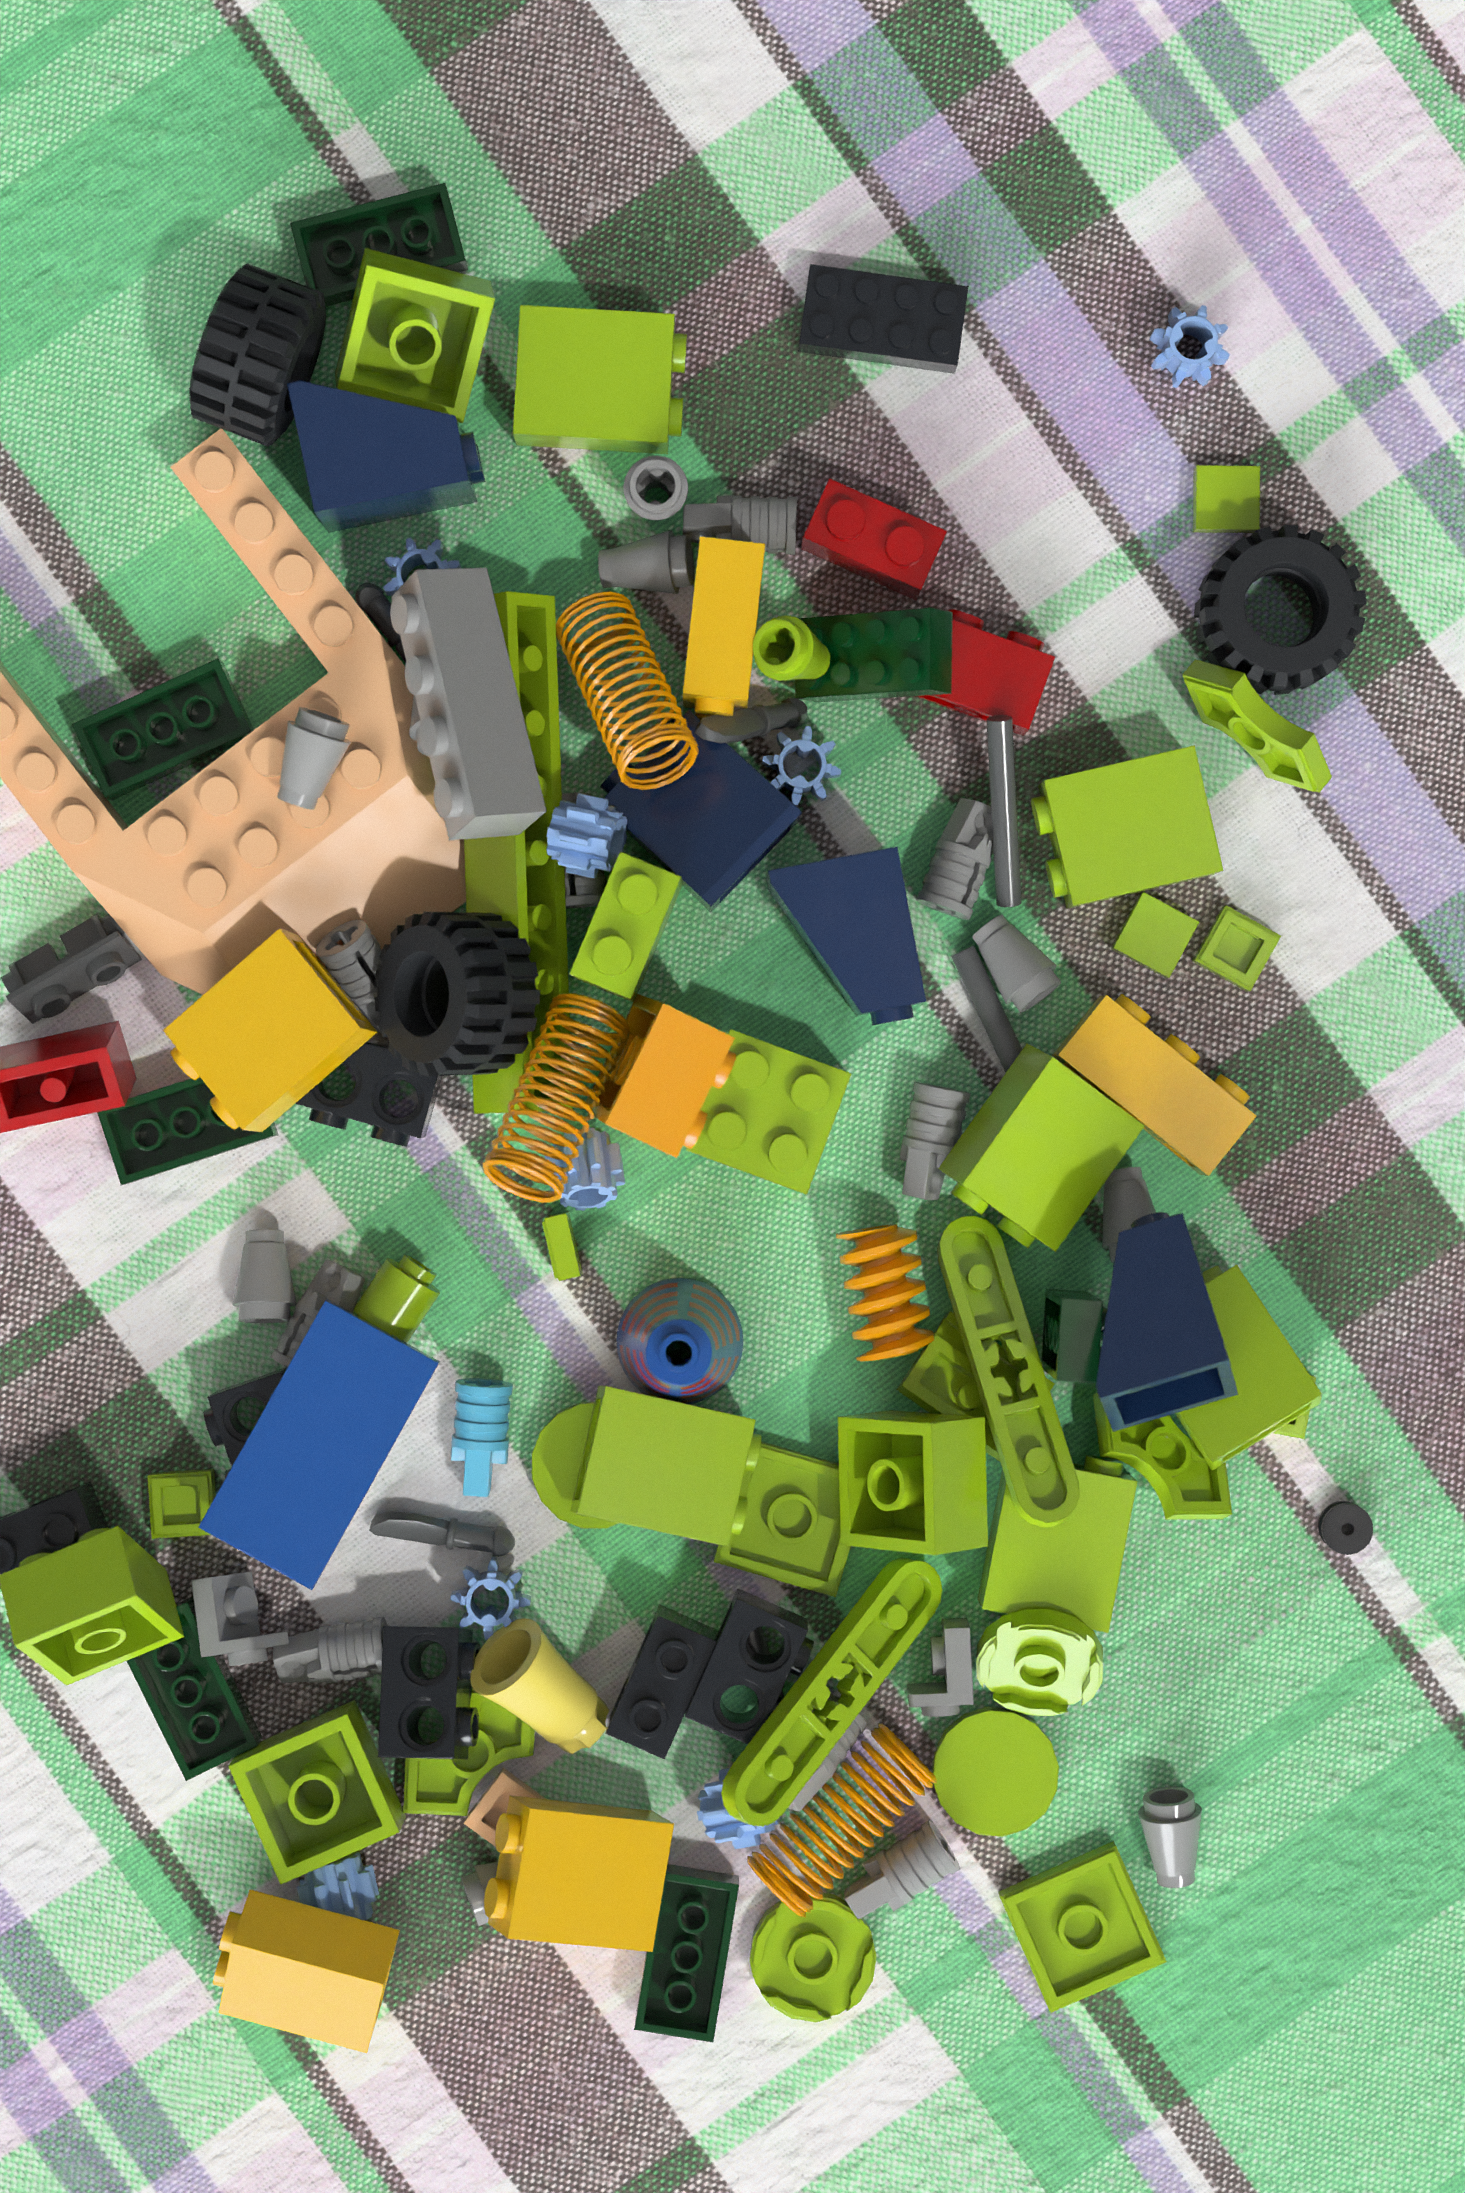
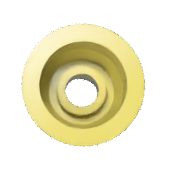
[470,1618,609,1754]

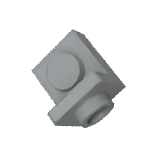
[191,1572,289,1666]
[907,1618,974,1717]

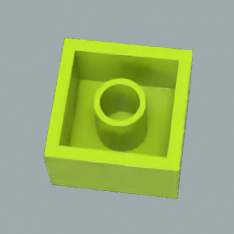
[335,248,495,423]
[686,1029,851,1195]
[838,1410,988,1555]
[0,1526,184,1686]
[228,1700,406,1885]

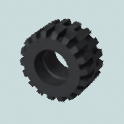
[189,264,326,447]
[1194,525,1366,695]
[374,912,540,1076]

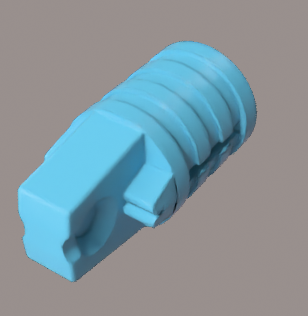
[451,1378,513,1497]

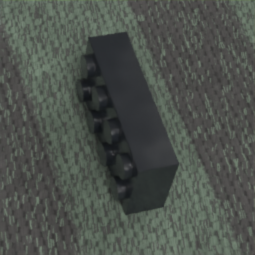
[798,264,969,374]

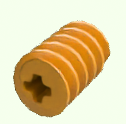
[836,1224,934,1361]

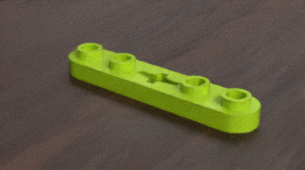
[937,1216,1080,1527]
[721,1558,942,1827]

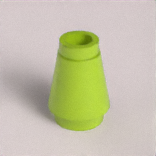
[753,615,830,681]

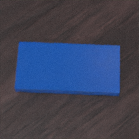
[198,1299,440,1590]

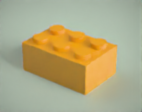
[584,994,736,1158]

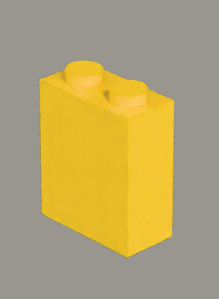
[683,536,765,720]
[163,928,377,1132]
[484,1795,674,1952]
[213,1889,400,2053]

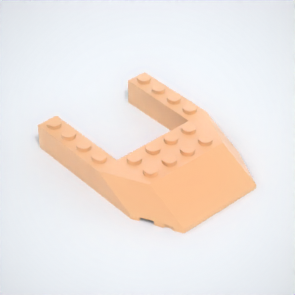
[0,428,466,995]

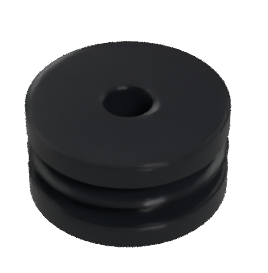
[1318,1501,1373,1555]

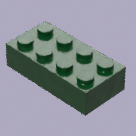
[290,183,468,307]
[795,608,953,702]
[72,658,254,801]
[97,1077,278,1185]
[1041,1289,1107,1383]
[127,1596,263,1781]
[634,1864,739,2043]

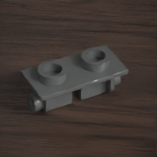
[1,913,142,1024]

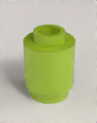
[353,1254,440,1343]

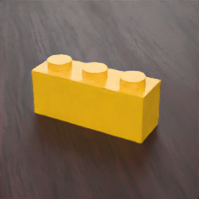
[1052,994,1257,1176]

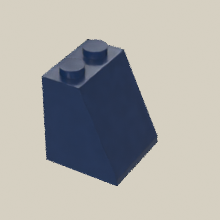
[287,381,485,533]
[600,710,802,913]
[766,847,926,1026]
[1096,1212,1238,1432]

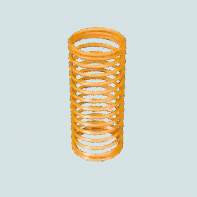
[556,591,699,790]
[482,993,630,1203]
[747,1723,937,1917]

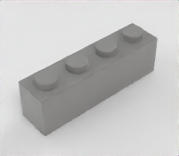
[390,567,546,840]

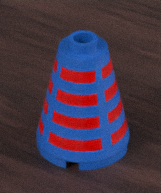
[616,1277,743,1404]

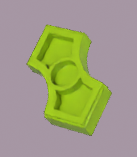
[1182,659,1332,793]
[1093,1392,1232,1520]
[403,1689,535,1816]

